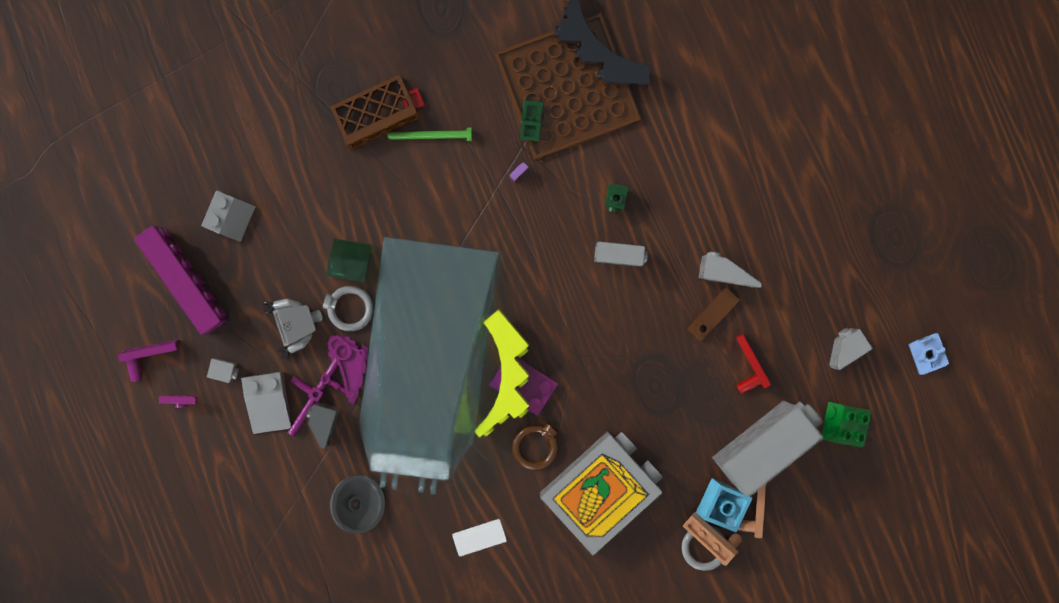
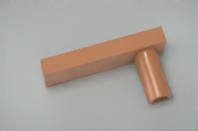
[737,483,766,538]
[683,512,742,566]

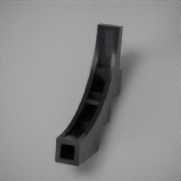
[555,0,650,87]

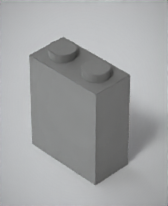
[594,242,648,267]

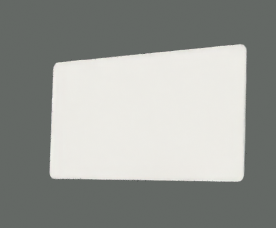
[452,519,506,556]

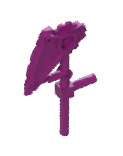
[288,335,368,437]

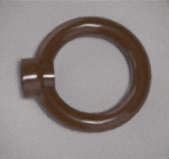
[512,422,558,470]

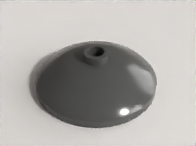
[330,475,385,534]

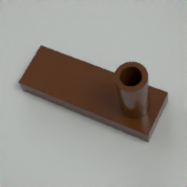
[686,287,740,342]

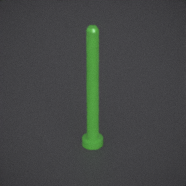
[387,128,472,141]

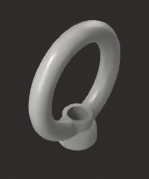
[322,286,373,332]
[682,525,727,571]

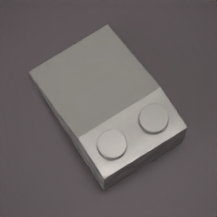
[698,252,761,288]
[241,372,291,434]

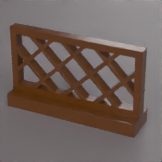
[330,74,420,150]

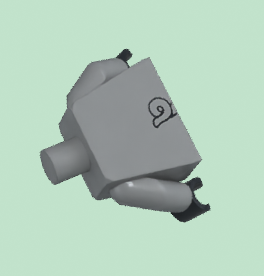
[263,299,322,359]

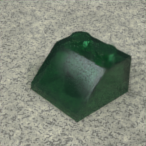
[326,239,372,283]

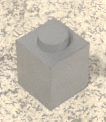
[207,358,239,383]

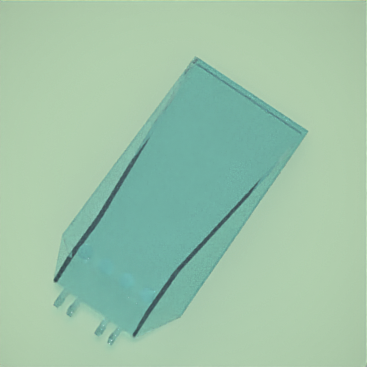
[359,237,498,494]

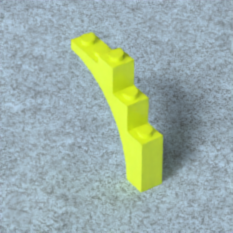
[474,309,529,437]

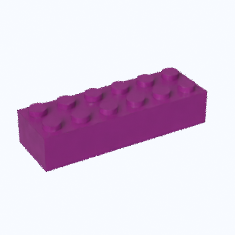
[133,225,227,335]

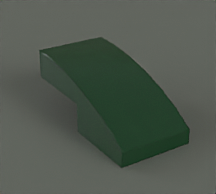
[520,99,543,142]

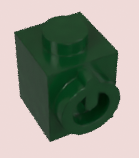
[604,183,629,213]

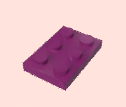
[489,357,558,416]

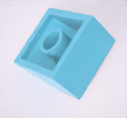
[696,478,752,532]

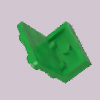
[821,402,871,447]

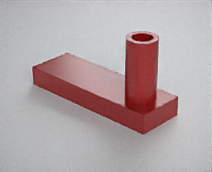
[736,333,771,395]

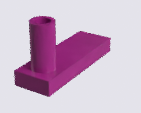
[118,339,180,382]

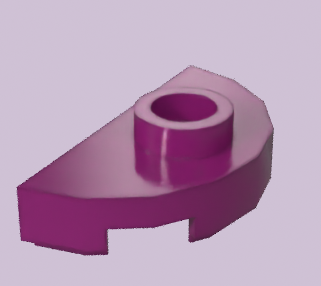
[159,395,197,407]

